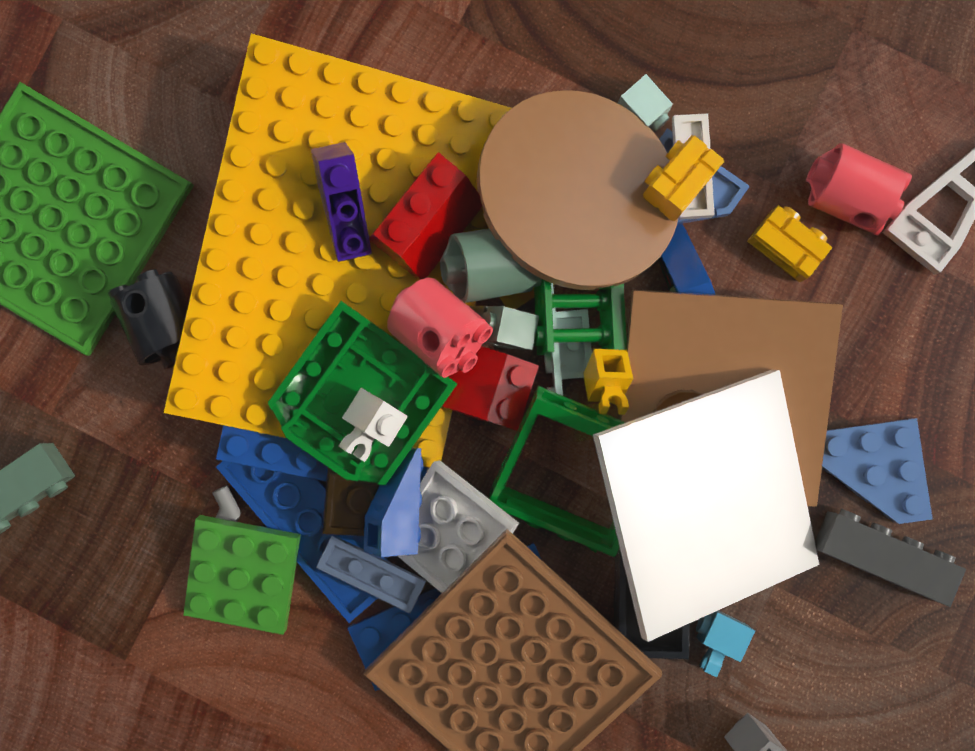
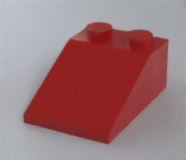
[442,346,539,431]

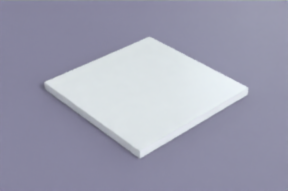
[593,369,819,642]

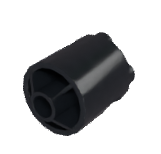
[108,269,189,369]

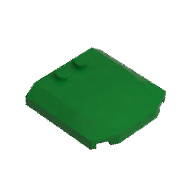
[268,301,457,485]

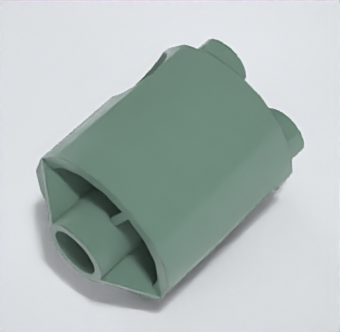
[440,228,542,303]

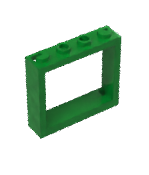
[488,386,626,557]

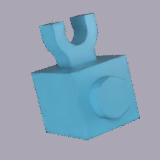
[696,611,755,677]

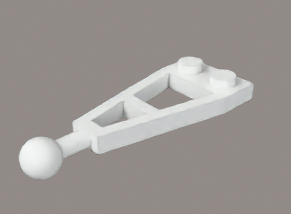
[882,148,975,275]

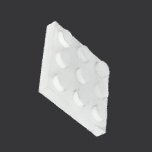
[398,460,519,593]

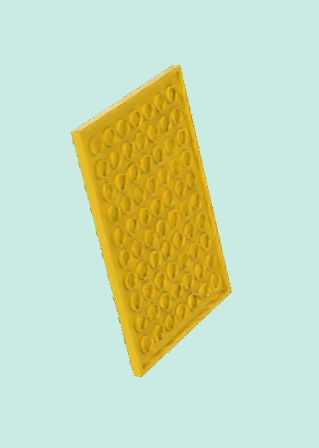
[164,33,511,468]

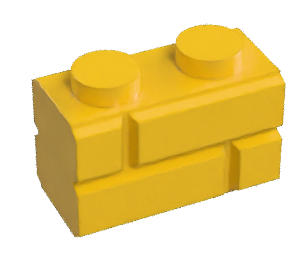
[643,135,724,221]
[747,205,832,283]

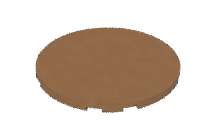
[477,90,678,290]

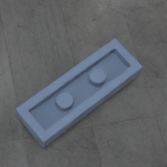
[316,535,426,613]

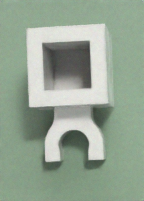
[339,388,408,462]

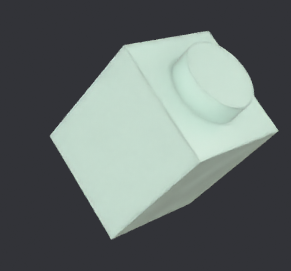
[618,74,673,132]

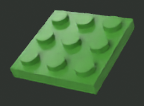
[183,515,301,635]

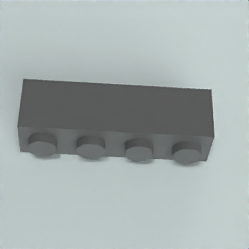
[815,509,966,607]

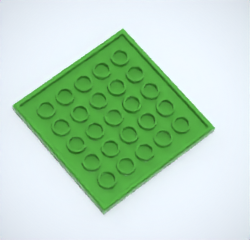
[0,82,194,356]

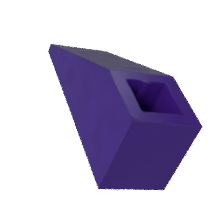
[311,142,372,262]

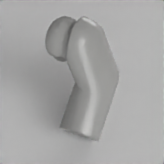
[212,485,241,522]

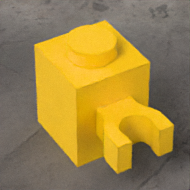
[583,349,633,415]

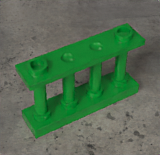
[533,279,627,355]

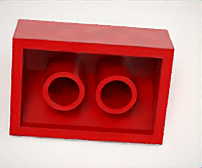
[369,152,482,280]

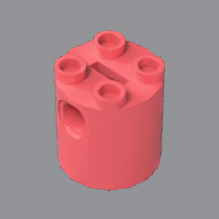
[806,143,912,236]
[387,277,493,378]

